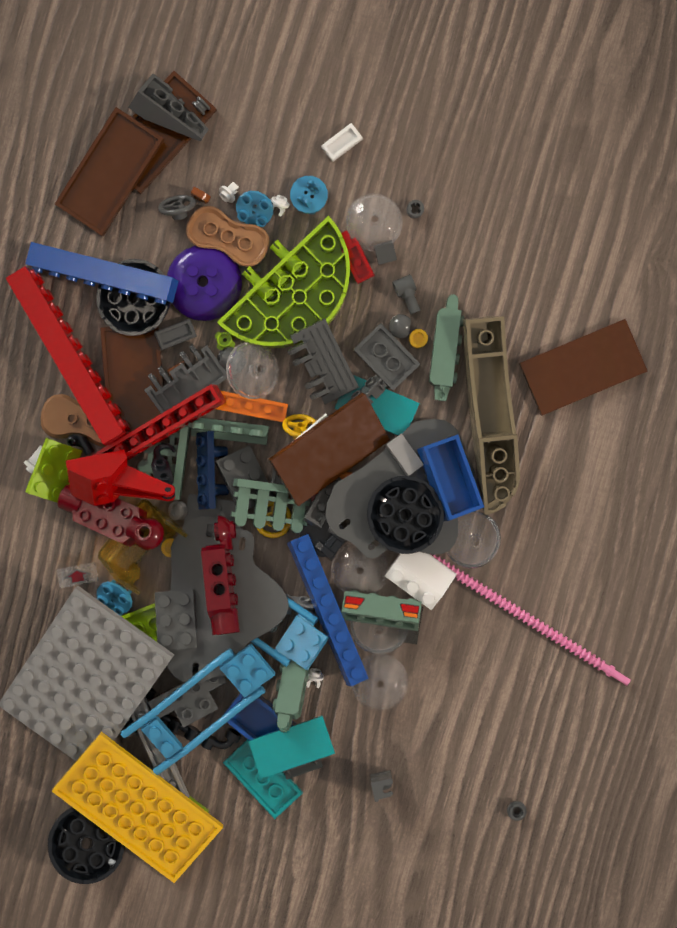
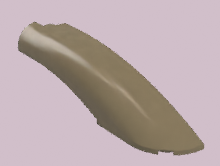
[463,316,520,515]

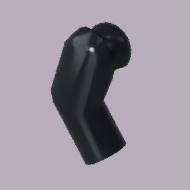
[66,434,94,455]

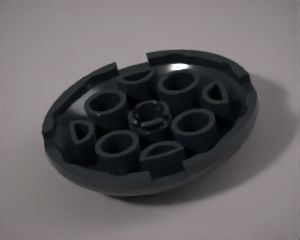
[97,259,170,336]
[367,476,444,554]
[47,807,125,884]

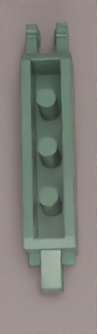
[429,294,464,401]
[273,660,310,733]

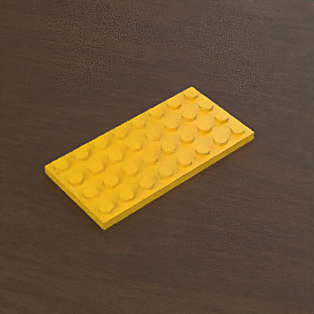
[52,731,223,883]

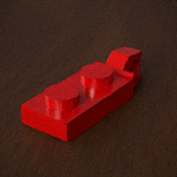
[340,230,375,284]

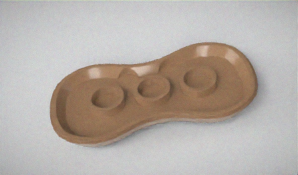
[186,206,270,267]
[41,394,106,447]

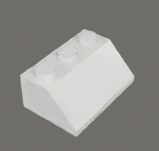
[385,552,457,610]

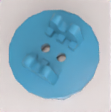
[290,176,328,215]
[236,191,273,227]
[96,580,133,616]

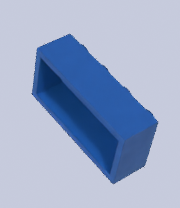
[417,434,484,522]
[222,693,297,740]

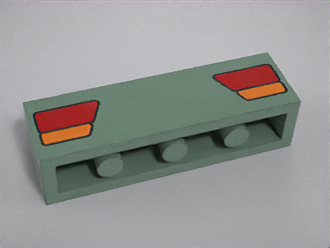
[341,590,422,631]

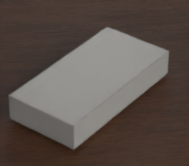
[385,433,424,476]

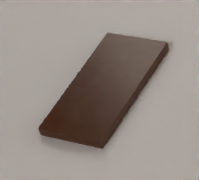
[132,71,217,194]
[55,107,165,236]
[519,319,648,416]
[100,326,168,438]
[268,393,390,506]

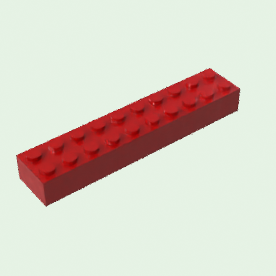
[6,266,131,446]

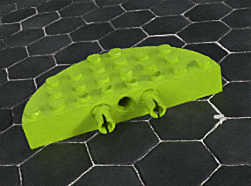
[217,215,350,349]

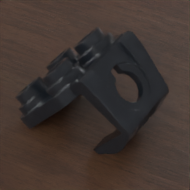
[300,520,347,561]

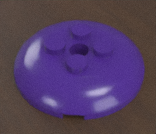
[167,246,242,321]

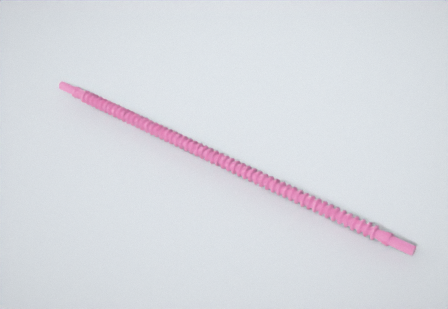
[430,554,631,686]

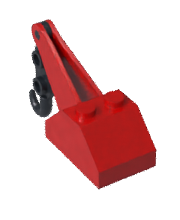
[65,443,176,506]

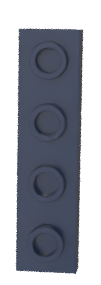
[196,431,229,510]

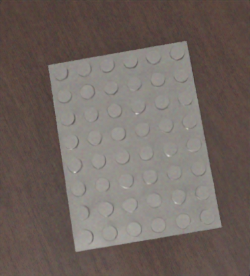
[0,586,174,761]

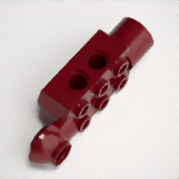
[58,484,164,550]
[201,515,240,635]

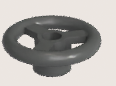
[158,195,196,220]

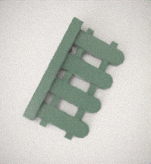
[188,418,269,445]
[138,425,191,500]
[231,478,310,533]

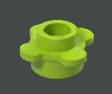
[215,332,235,350]

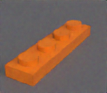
[216,391,289,423]

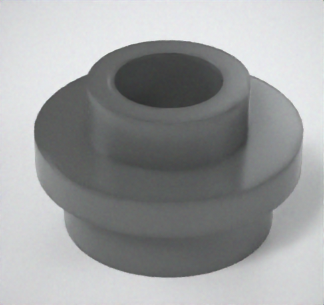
[507,801,527,821]

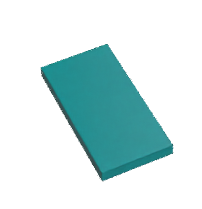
[334,375,420,436]
[248,715,335,779]
[223,739,303,819]

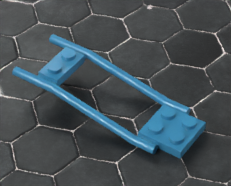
[222,571,329,670]
[121,644,275,775]

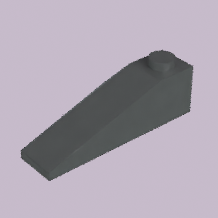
[128,74,209,141]

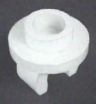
[219,182,239,203]
[271,195,290,216]
[306,668,324,688]

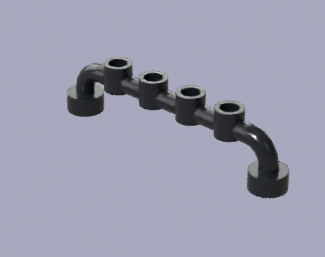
[146,688,242,750]

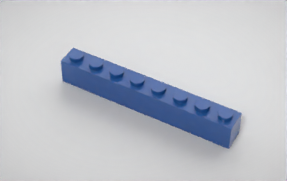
[25,242,179,305]
[287,534,369,686]

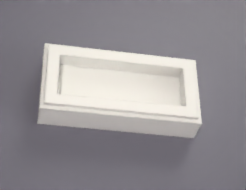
[321,123,363,162]

